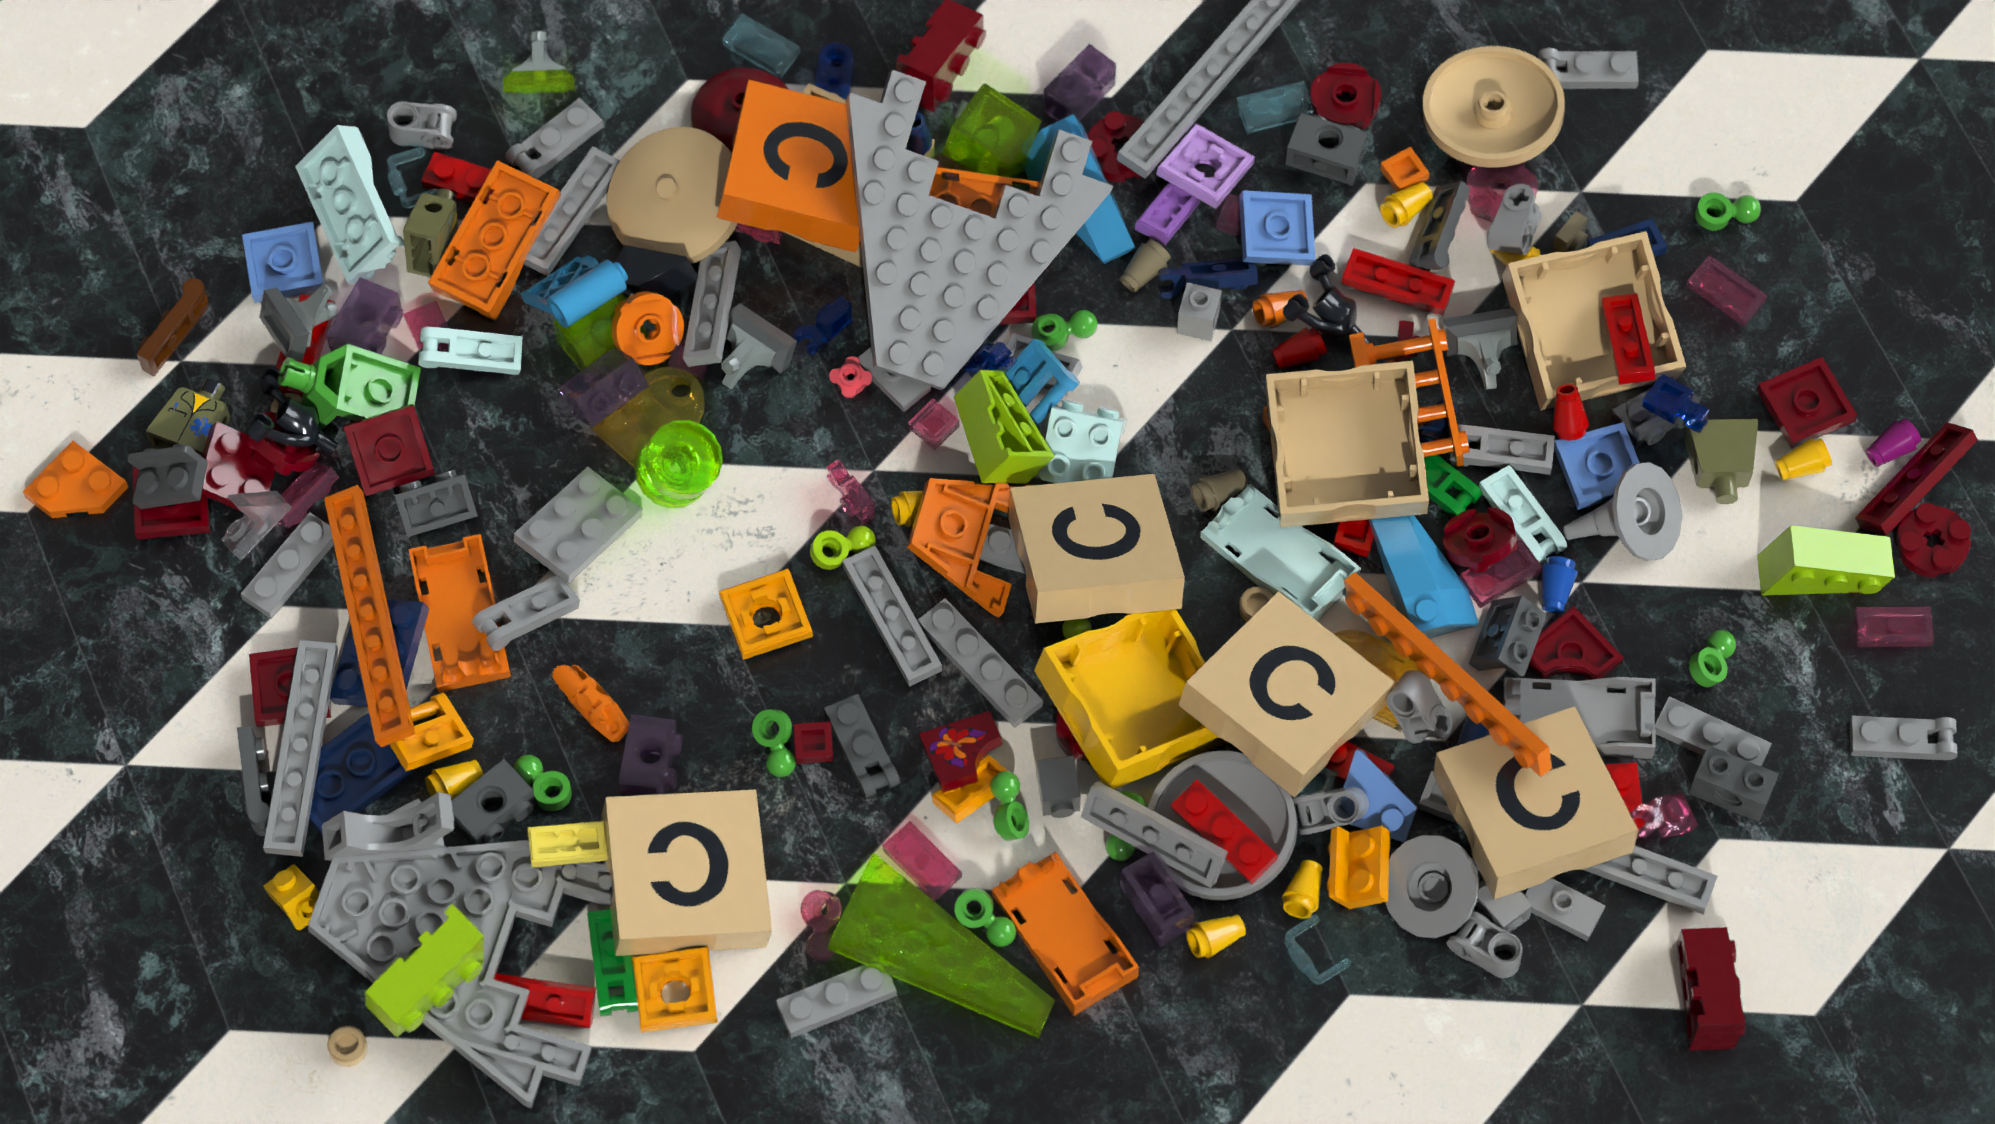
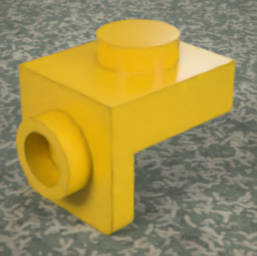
[263,864,320,930]

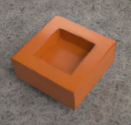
[1380,147,1430,192]

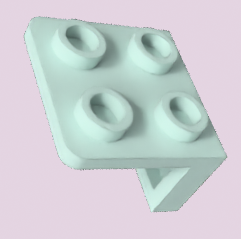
[1039,400,1127,483]

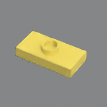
[528,821,608,868]

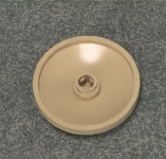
[1423,46,1565,168]
[607,127,738,264]

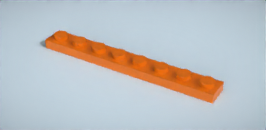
[324,485,415,747]
[1344,572,1552,777]

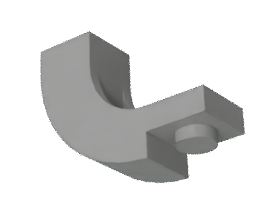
[322,792,454,861]

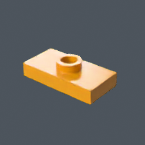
[931,755,1008,824]

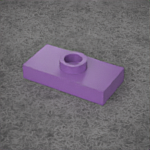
[1135,182,1200,245]

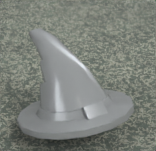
[1563,462,1682,561]
[1386,835,1483,938]

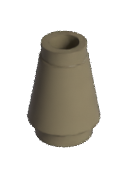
[1119,239,1171,293]
[1191,468,1248,512]

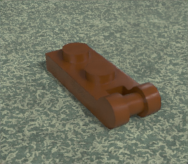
[137,278,209,377]

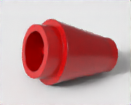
[1271,327,1327,370]
[1553,384,1589,441]

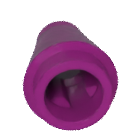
[1865,418,1922,468]

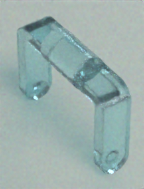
[387,147,439,208]
[1284,914,1352,985]

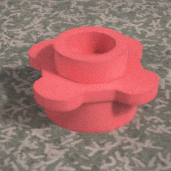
[829,356,872,398]

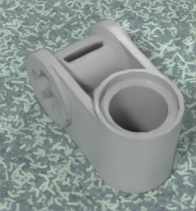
[387,101,457,150]
[1488,184,1542,255]
[1386,670,1452,744]
[1292,787,1369,835]
[1447,911,1522,978]

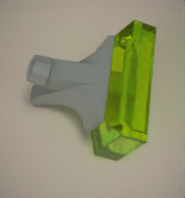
[503,31,576,95]

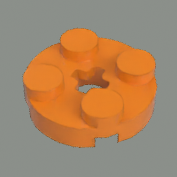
[611,291,684,365]

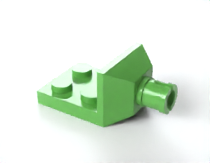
[278,344,421,431]

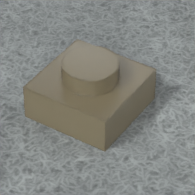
[1552,211,1588,253]

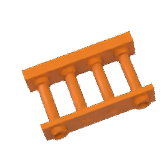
[1349,318,1470,467]

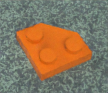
[23,441,128,518]

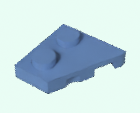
[1341,749,1418,842]

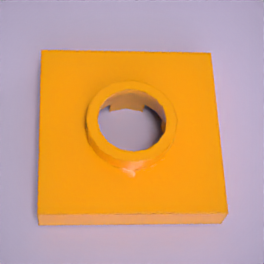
[719,568,813,660]
[632,946,718,1033]

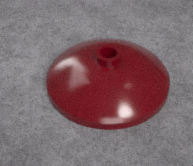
[691,67,788,152]

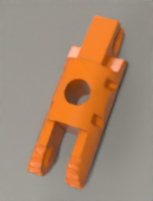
[552,665,631,742]

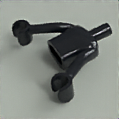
[1283,254,1370,344]
[249,367,338,455]

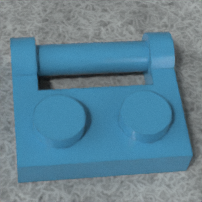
[1004,339,1080,430]

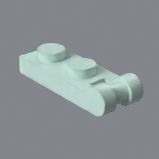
[418,327,523,375]
[1479,465,1567,566]

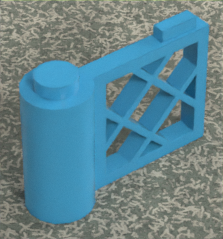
[520,255,628,328]

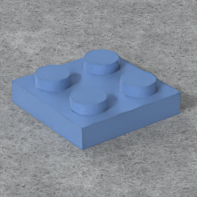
[1239,190,1316,266]
[242,222,324,303]
[1554,422,1640,510]

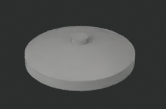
[1147,751,1298,900]

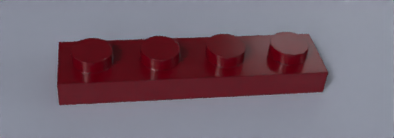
[1855,422,1978,536]

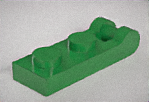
[1420,442,1483,518]
[587,909,638,1017]

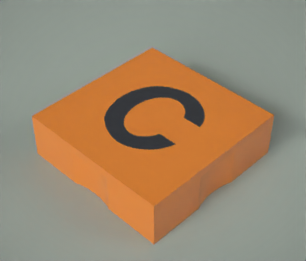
[716,80,860,253]

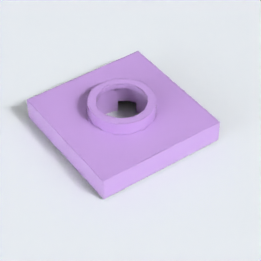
[1156,123,1255,209]

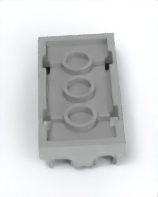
[1503,677,1656,759]

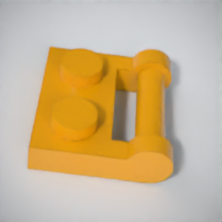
[389,693,474,772]

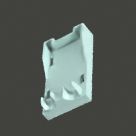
[295,125,404,284]
[1201,484,1361,621]

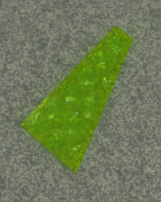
[828,852,1055,1038]

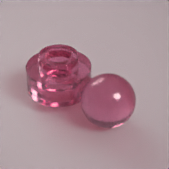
[801,890,841,961]

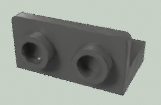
[1611,376,1700,449]
[128,444,208,509]
[394,470,478,537]
[1469,595,1546,677]

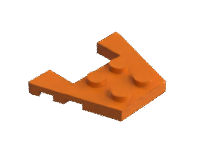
[907,478,1034,618]

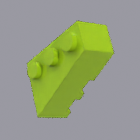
[953,370,1055,483]
[1757,525,1895,595]
[365,904,484,1038]

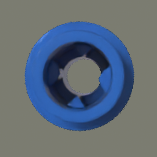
[1541,556,1578,614]

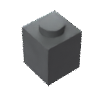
[1037,756,1081,818]

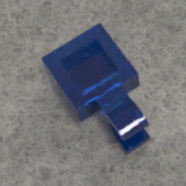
[793,296,852,356]
[964,342,1017,377]
[1642,373,1710,433]

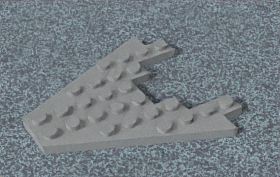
[846,70,1113,390]
[308,840,612,1108]

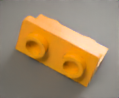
[1327,826,1390,909]

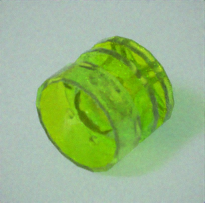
[635,420,723,509]

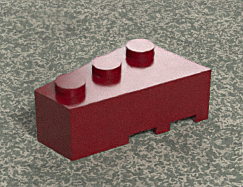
[896,0,986,113]
[1677,927,1745,1051]

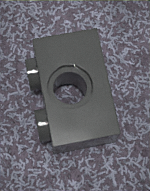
[1286,113,1368,186]
[1689,745,1779,822]
[451,759,536,845]

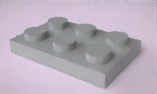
[514,467,642,584]

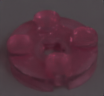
[1466,162,1537,222]

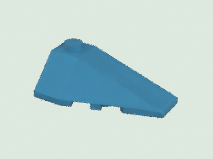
[1018,114,1136,264]
[1368,515,1479,639]

